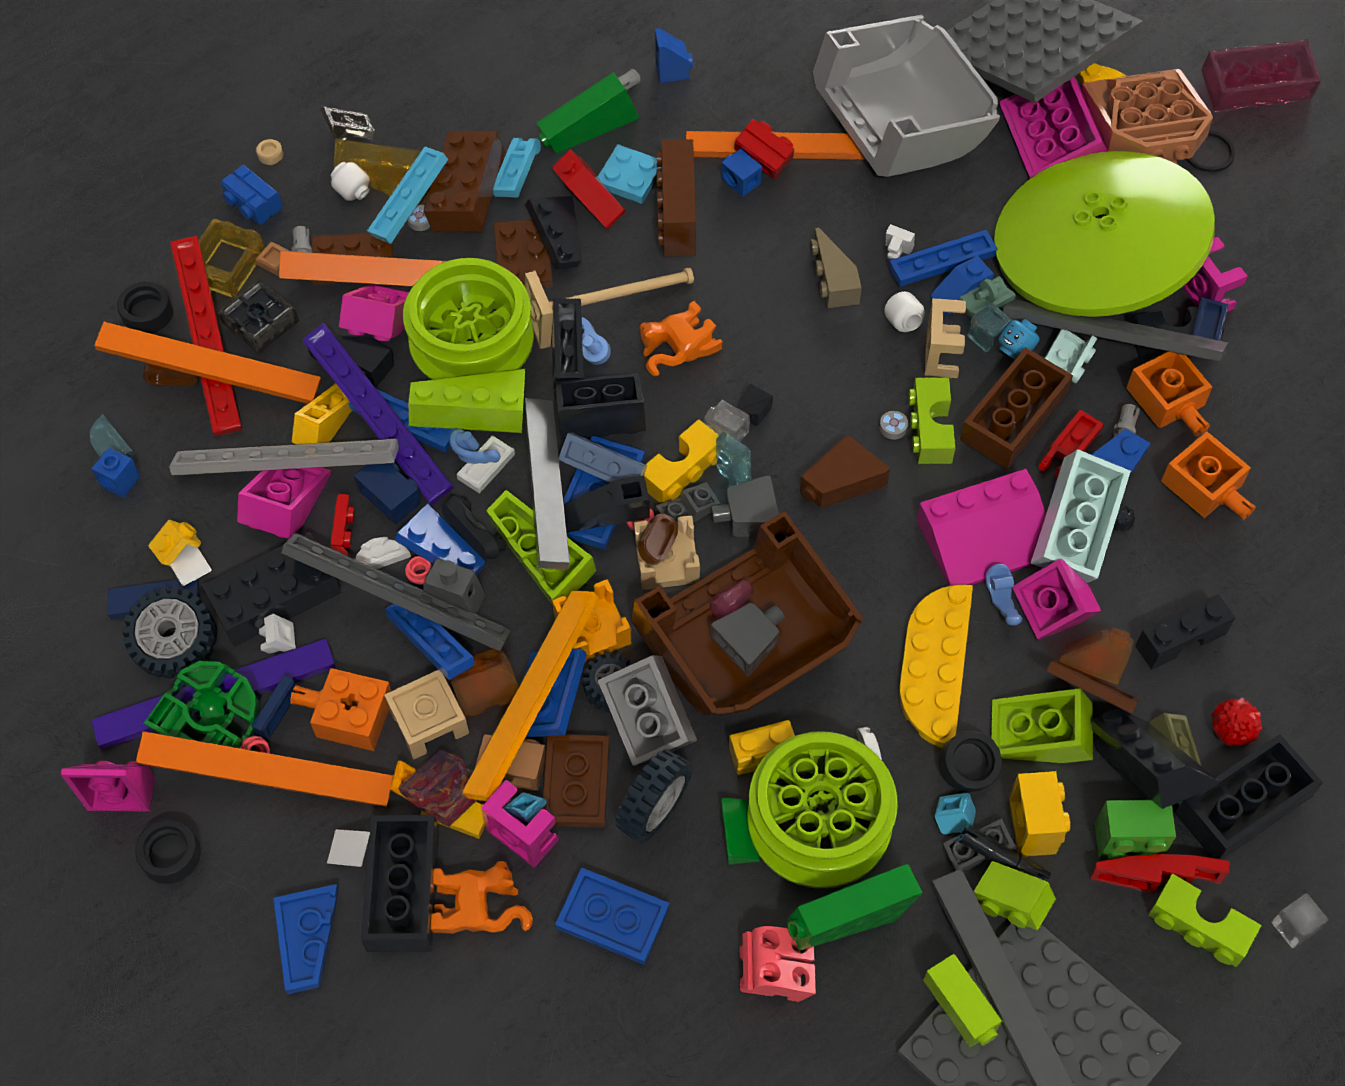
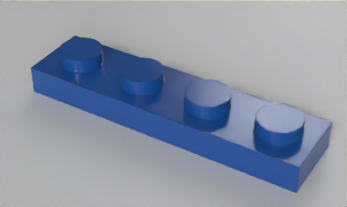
[889,230,998,287]
[348,389,458,453]
[385,604,475,680]

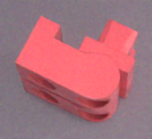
[739,926,816,1002]

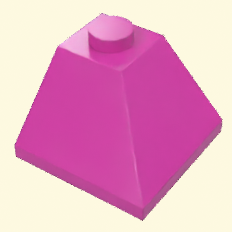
[1013,559,1101,640]

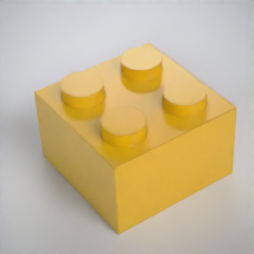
[1009,771,1070,856]

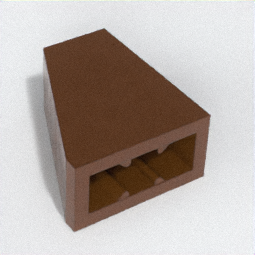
[800,435,890,508]

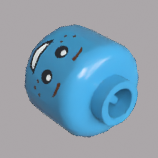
[998,318,1040,359]

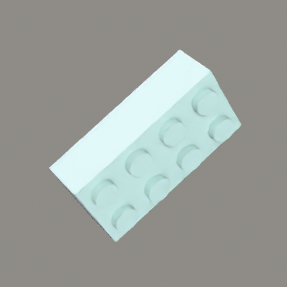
[1031,449,1131,583]

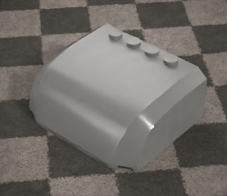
[813,15,1000,177]

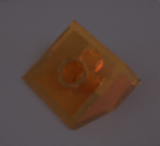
[1059,628,1134,685]
[448,648,518,716]

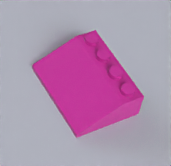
[999,76,1108,179]
[916,469,1046,586]

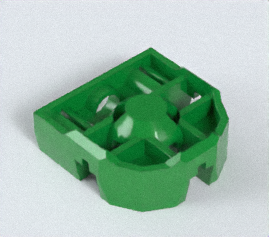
[144,661,259,748]

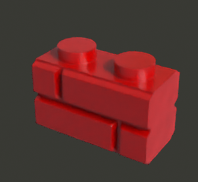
[734,119,795,180]

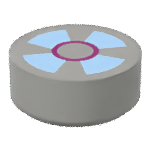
[407,205,430,231]
[879,411,908,440]

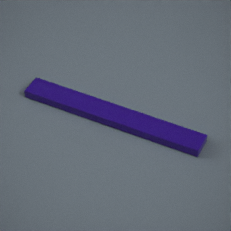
[302,323,454,505]
[91,638,336,750]

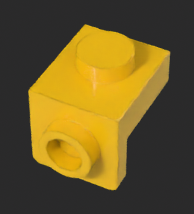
[148,520,201,566]

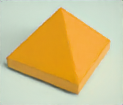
[390,760,423,802]

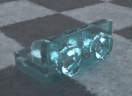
[716,431,752,487]

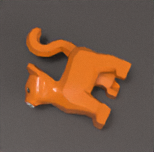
[639,301,723,377]
[431,861,533,934]

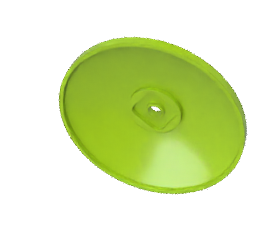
[994,151,1215,317]

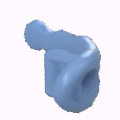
[450,429,501,464]
[985,564,1022,625]

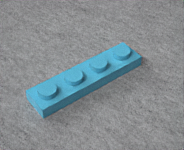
[367,147,448,244]

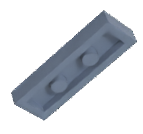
[559,433,647,483]

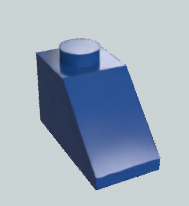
[655,28,693,83]
[930,255,994,316]

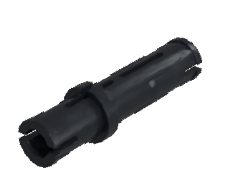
[958,824,1051,882]

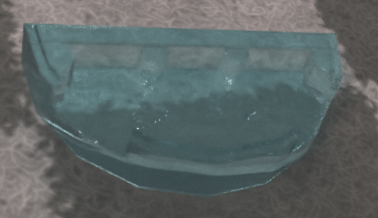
[90,415,135,458]

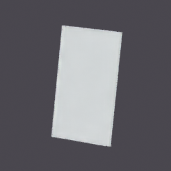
[170,544,212,586]
[327,830,370,867]

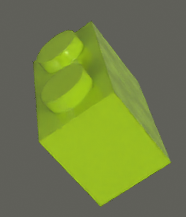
[973,861,1056,931]

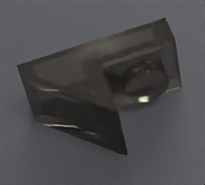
[321,106,375,149]

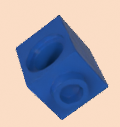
[721,149,762,197]
[91,447,140,498]

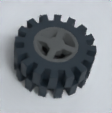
[583,653,632,712]

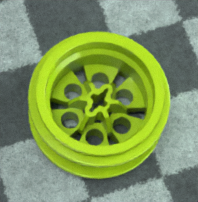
[403,258,534,380]
[748,731,898,888]

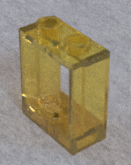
[199,218,265,298]

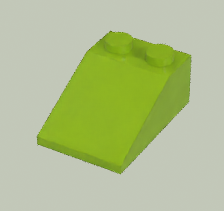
[991,688,1093,763]

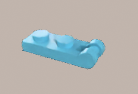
[493,138,541,198]

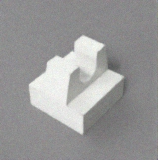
[886,224,915,260]
[259,614,296,654]

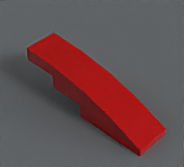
[1090,854,1230,893]

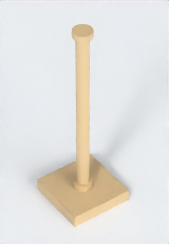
[524,267,694,349]

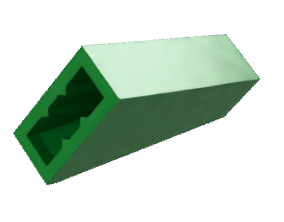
[537,72,640,154]
[786,864,923,950]

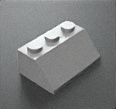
[598,655,697,766]

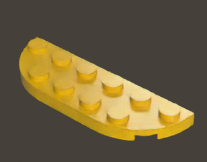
[899,585,973,748]

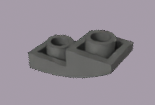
[654,482,721,528]
[943,818,1017,871]

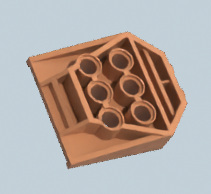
[1081,69,1213,164]

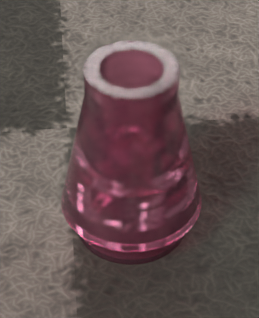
[710,580,754,619]

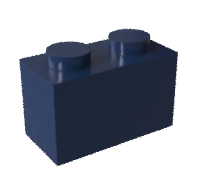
[354,463,421,525]

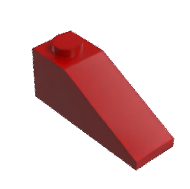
[552,149,626,229]

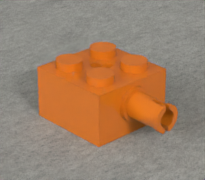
[1126,351,1212,436]
[1161,431,1256,520]
[290,668,392,751]

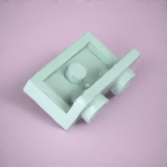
[1044,329,1097,383]

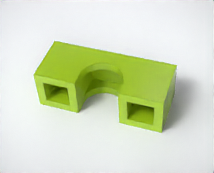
[908,378,955,464]
[1148,874,1262,967]

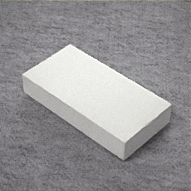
[457,436,515,494]

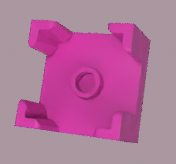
[1182,237,1248,312]
[481,780,559,868]

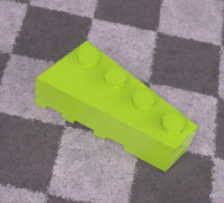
[408,369,525,433]
[486,490,597,606]

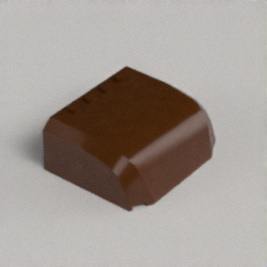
[631,511,863,715]

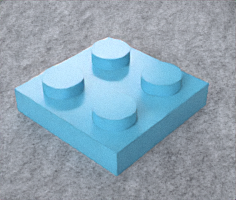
[598,144,662,204]

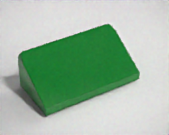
[721,798,759,865]

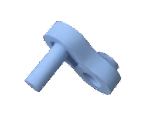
[582,317,611,365]

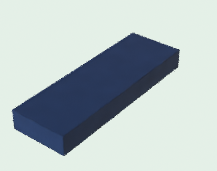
[108,579,199,620]

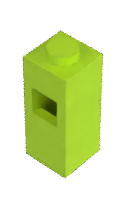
[923,954,1002,1048]

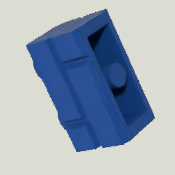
[221,165,283,225]

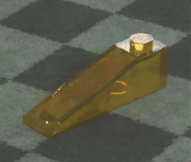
[333,139,431,205]

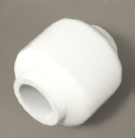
[331,162,370,201]
[884,291,925,332]

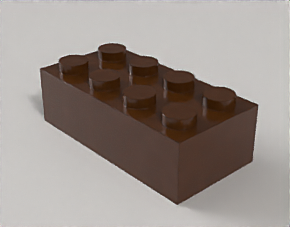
[423,131,505,232]
[657,139,696,257]
[960,347,1073,469]

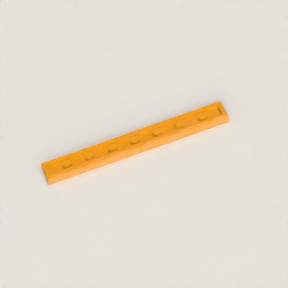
[462,590,599,801]

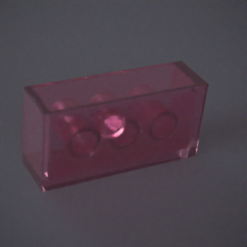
[1201,39,1321,111]

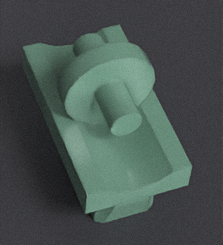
[959,276,1016,323]

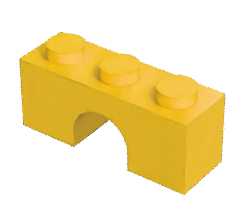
[644,419,723,504]

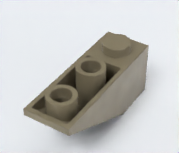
[810,228,862,308]

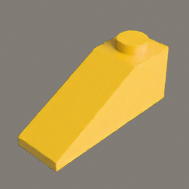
[292,384,352,444]

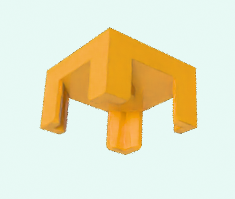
[552,579,632,662]

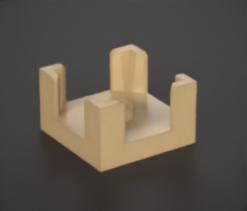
[925,298,966,378]
[634,515,700,590]
[384,670,469,760]

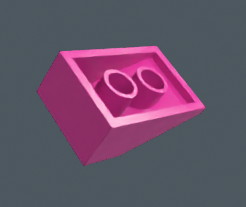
[339,284,409,341]
[237,467,331,539]
[61,761,155,812]

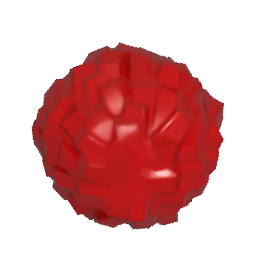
[1211,697,1262,747]

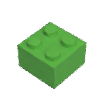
[1094,800,1176,860]

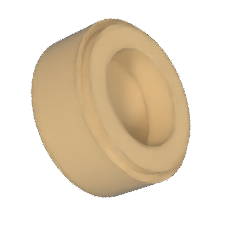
[256,139,283,165]

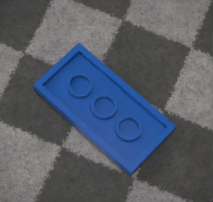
[563,436,645,550]

